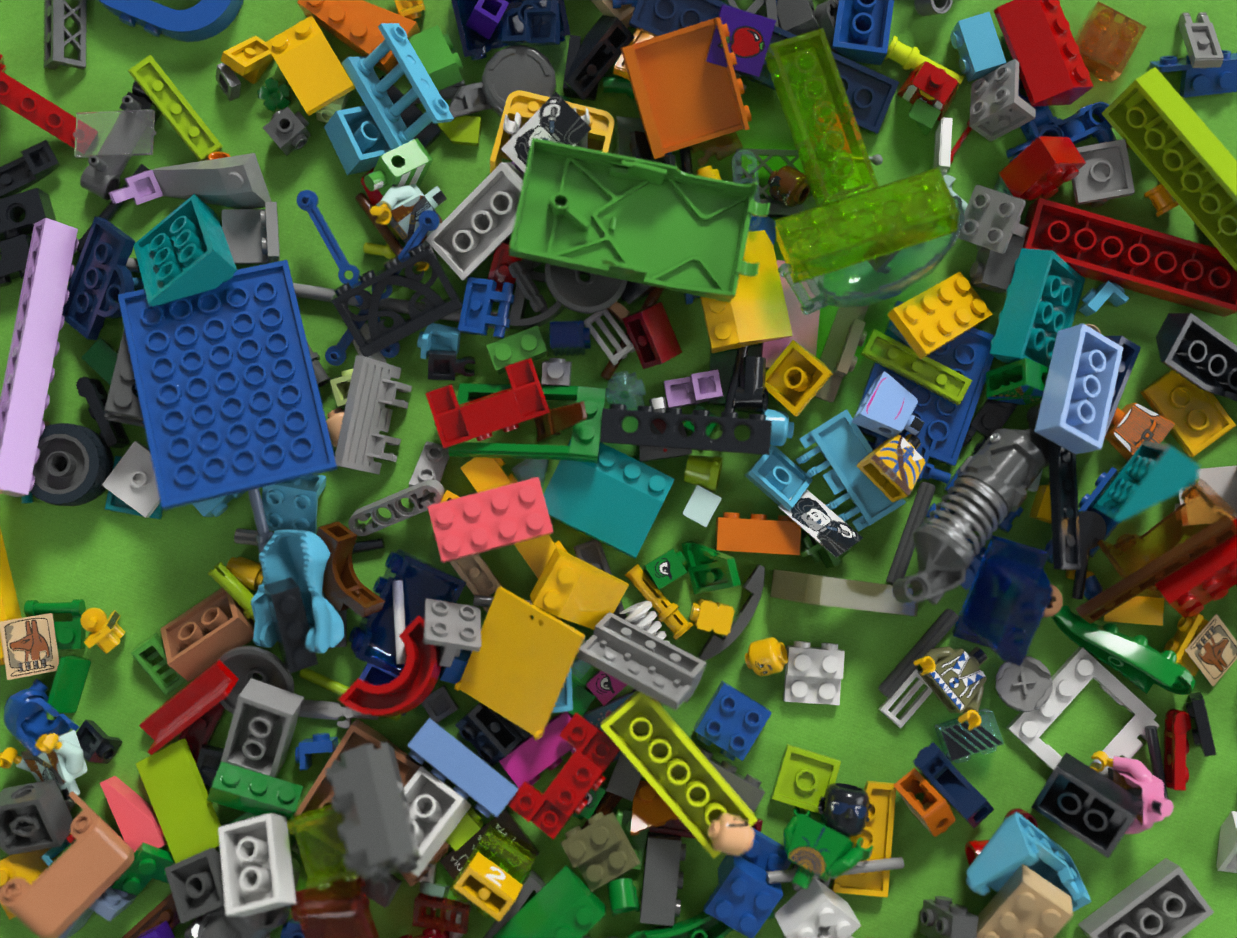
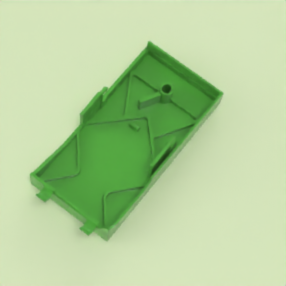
[509,138,770,303]

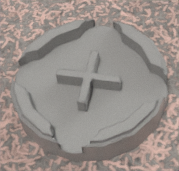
[995,656,1053,712]

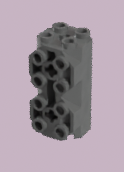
[326,743,421,883]

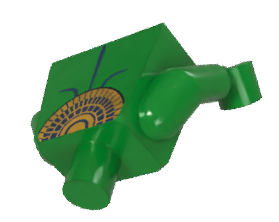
[783,807,873,890]

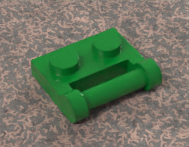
[24,599,86,649]

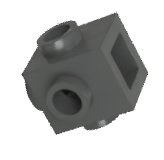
[263,107,311,156]

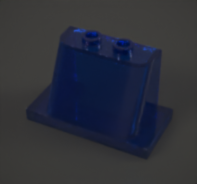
[952,535,1054,666]

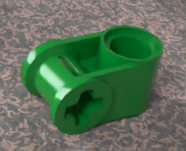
[607,878,640,917]

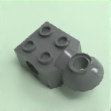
[0,779,73,855]

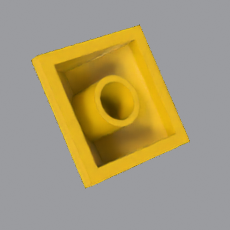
[765,340,833,417]

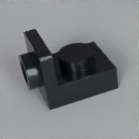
[76,719,122,764]

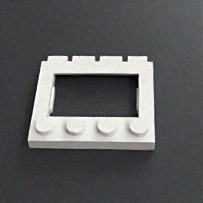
[1006,647,1160,778]

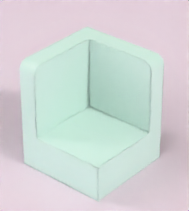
[683,485,722,527]

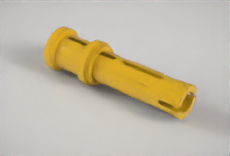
[625,564,694,640]

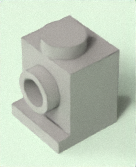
[542,358,572,386]

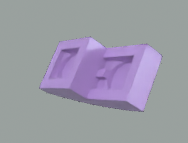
[663,370,723,408]

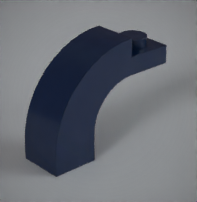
[913,742,994,829]

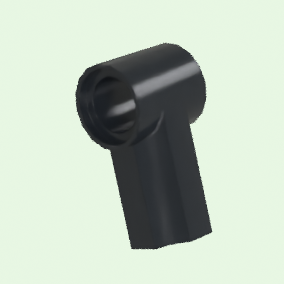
[735,356,768,412]

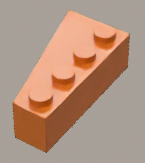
[297,0,421,74]

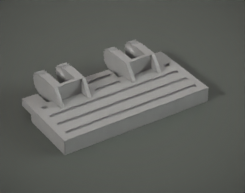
[335,355,412,474]

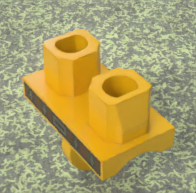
[80,607,125,654]

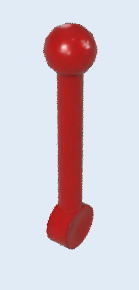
[950,119,972,164]

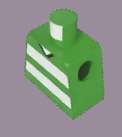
[364,138,433,197]

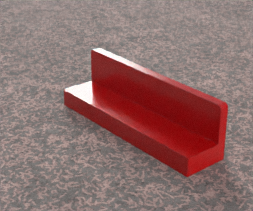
[139,659,239,755]

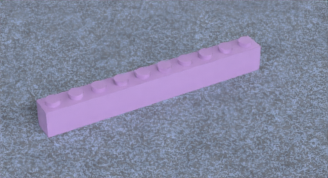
[0,218,79,497]

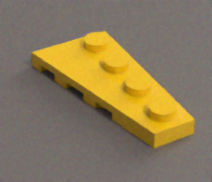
[831,781,896,898]

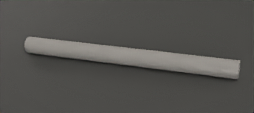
[766,857,904,884]

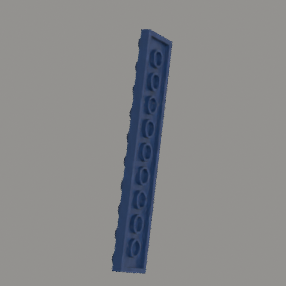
[628,0,899,135]

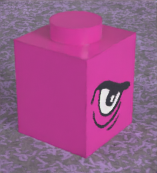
[586,670,627,705]

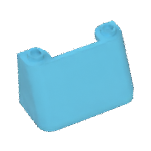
[966,812,1091,912]

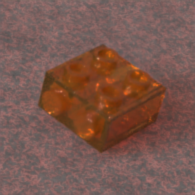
[1074,1,1146,83]

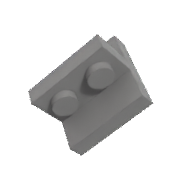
[1072,139,1135,208]

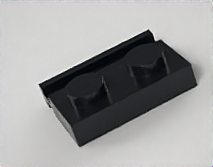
[1185,692,1217,757]

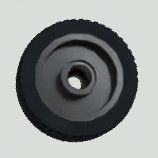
[29,423,114,506]

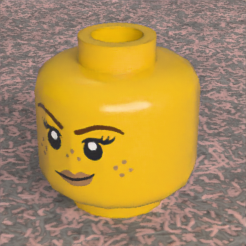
[745,637,788,677]

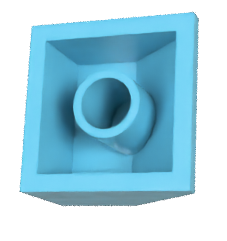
[324,105,391,175]

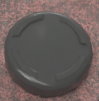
[482,45,557,117]

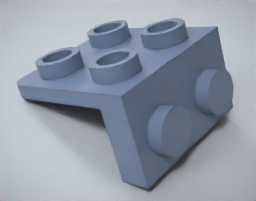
[58,885,137,938]

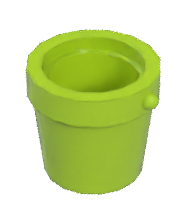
[684,455,723,492]

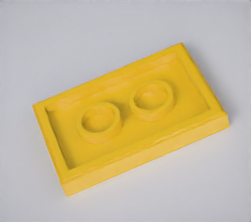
[1140,369,1237,458]

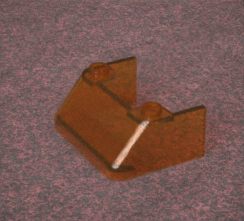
[1097,477,1237,591]

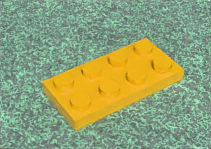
[887,272,993,359]

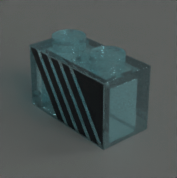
[934,708,1004,763]

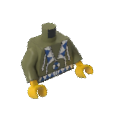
[913,646,988,731]

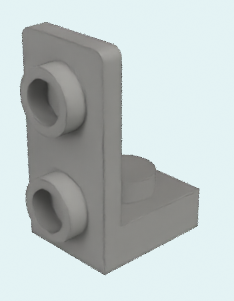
[408,441,450,503]

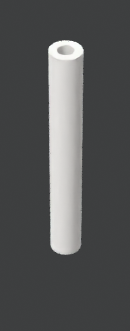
[392,580,407,665]

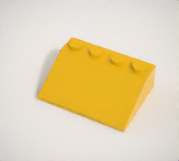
[700,230,793,353]

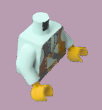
[370,184,447,271]
[0,730,87,801]

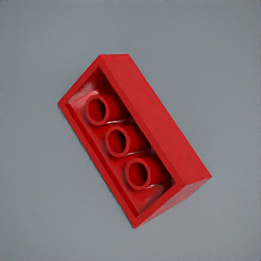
[994,0,1094,106]

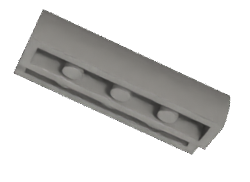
[577,612,707,711]

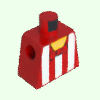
[897,61,959,121]

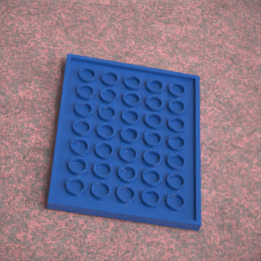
[118,260,337,510]

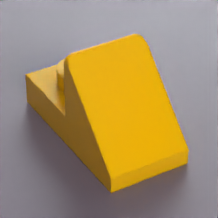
[221,36,274,84]

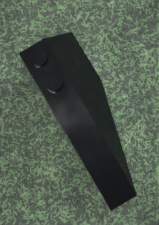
[1156,313,1237,401]

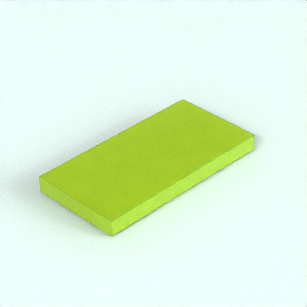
[136,739,221,864]

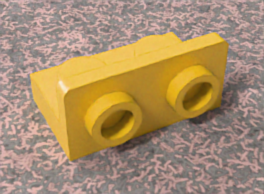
[1164,614,1209,677]

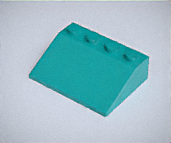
[134,194,237,307]
[990,248,1086,368]
[543,440,675,559]
[1093,440,1201,522]

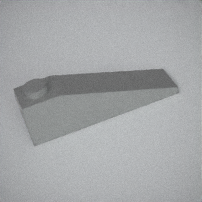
[153,153,272,209]

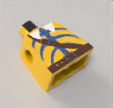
[856,434,925,503]

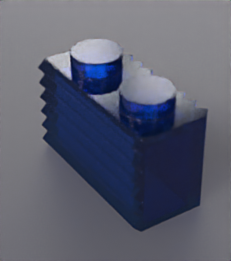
[550,321,591,356]

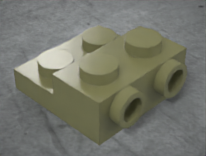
[561,812,640,892]

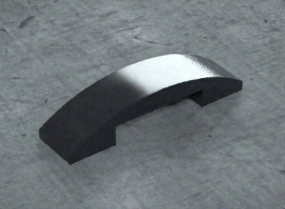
[0,140,60,199]

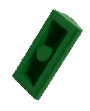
[45,655,91,713]

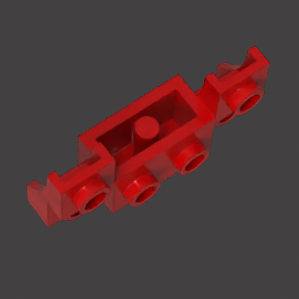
[425,358,550,449]
[507,712,621,839]

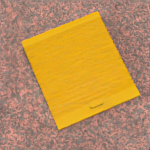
[454,586,585,740]

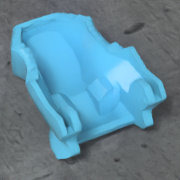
[251,530,344,653]

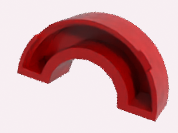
[338,615,441,717]

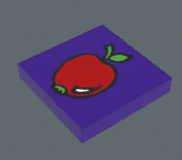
[705,4,776,77]

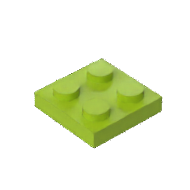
[771,744,841,813]

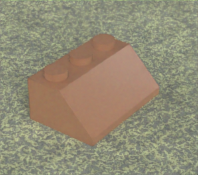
[160,588,255,682]

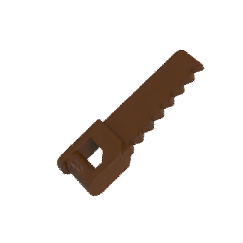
[534,401,587,442]

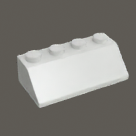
[425,162,524,281]

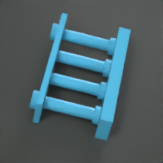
[341,23,454,150]

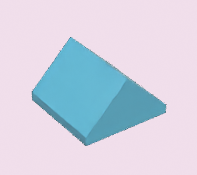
[744,445,813,511]

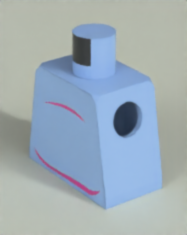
[851,371,924,438]

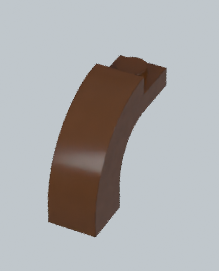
[316,521,385,618]

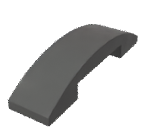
[698,564,765,661]

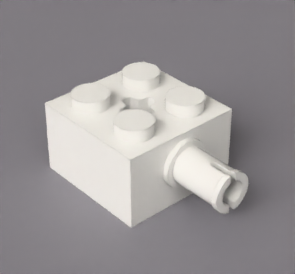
[774,878,861,938]

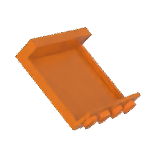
[621,17,752,159]

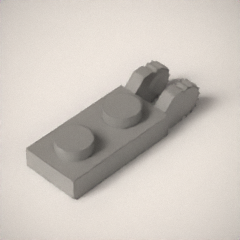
[1179,12,1224,68]

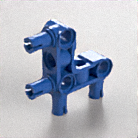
[1006,79,1117,162]

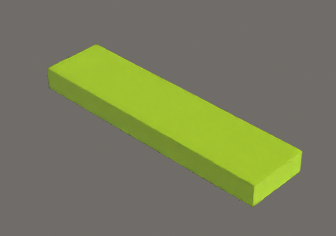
[128,54,223,161]
[861,329,972,405]

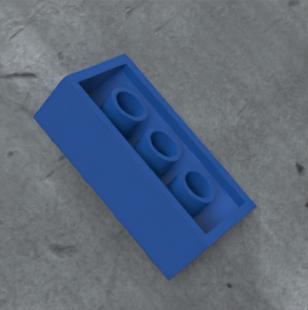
[832,0,894,65]

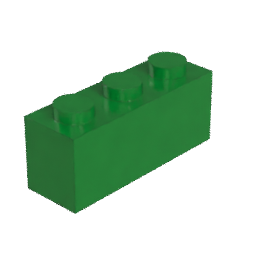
[207,761,303,825]

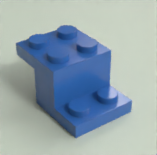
[704,827,791,938]

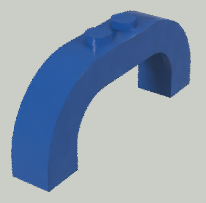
[99,0,244,42]

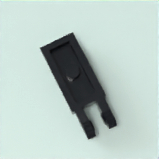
[76,377,130,448]
[963,399,1019,455]

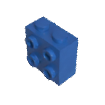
[693,681,772,761]

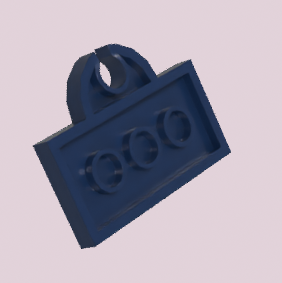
[62,216,135,340]

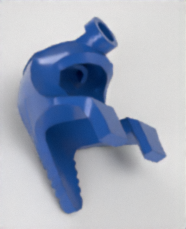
[3,678,79,756]

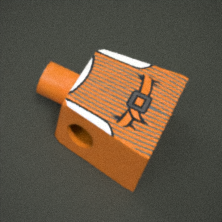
[1105,403,1175,462]

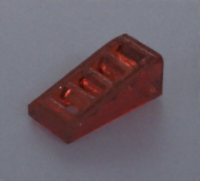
[412,893,470,934]

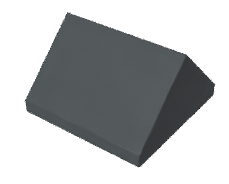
[165,848,225,924]

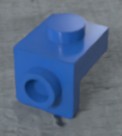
[295,733,338,771]

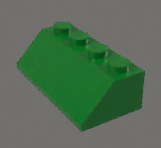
[491,864,605,938]

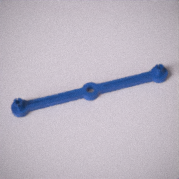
[297,190,400,358]
[325,210,440,366]

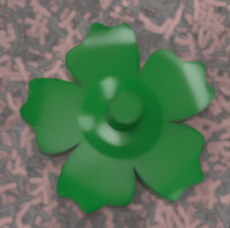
[257,77,291,111]

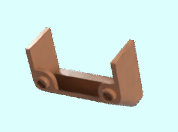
[0,791,135,938]

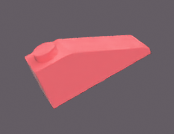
[100,776,167,853]

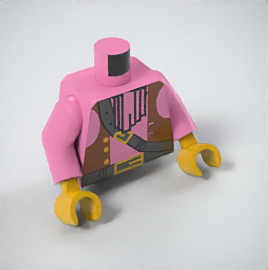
[1090,751,1173,834]

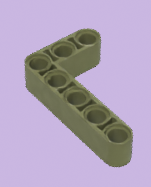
[770,569,919,616]

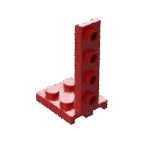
[0,54,100,155]

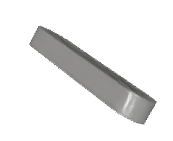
[348,479,444,536]

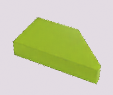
[436,115,482,146]

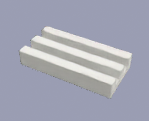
[933,117,953,180]
[583,309,635,366]
[879,669,933,728]

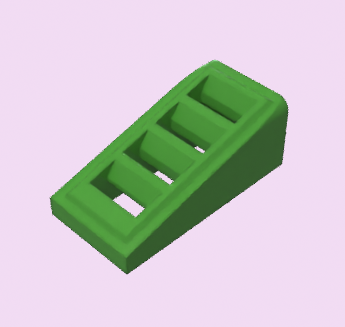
[131,633,187,696]

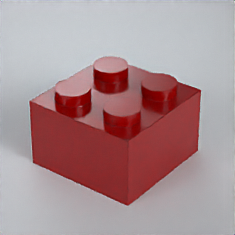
[999,136,1086,200]

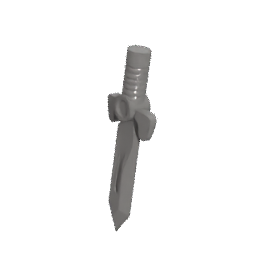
[299,700,379,729]

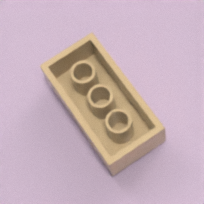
[976,864,1073,938]

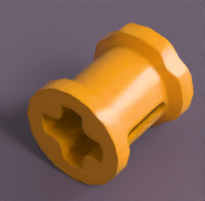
[1143,184,1179,217]

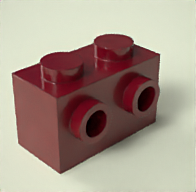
[622,302,682,369]

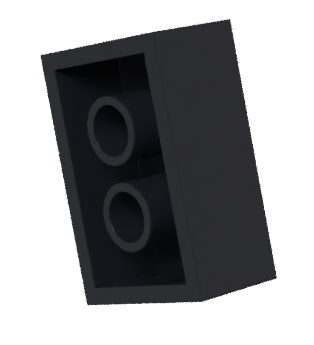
[1031,752,1144,858]

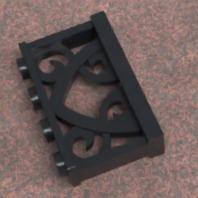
[331,244,462,357]

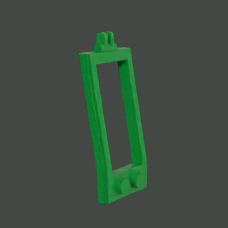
[434,383,606,463]

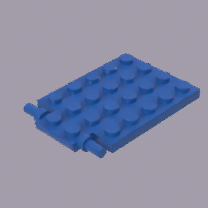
[856,300,995,484]

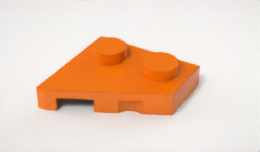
[630,780,679,836]

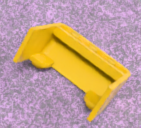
[490,90,615,173]

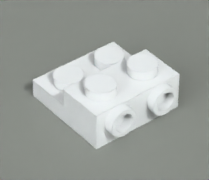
[783,641,845,705]

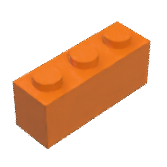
[715,512,801,555]

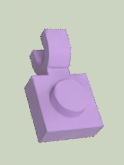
[108,169,163,205]

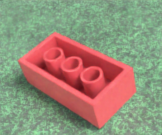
[428,477,553,563]

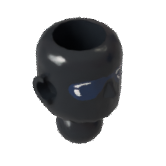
[818,783,871,839]

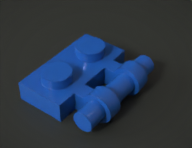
[458,277,515,339]

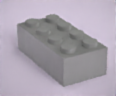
[1078,858,1214,938]

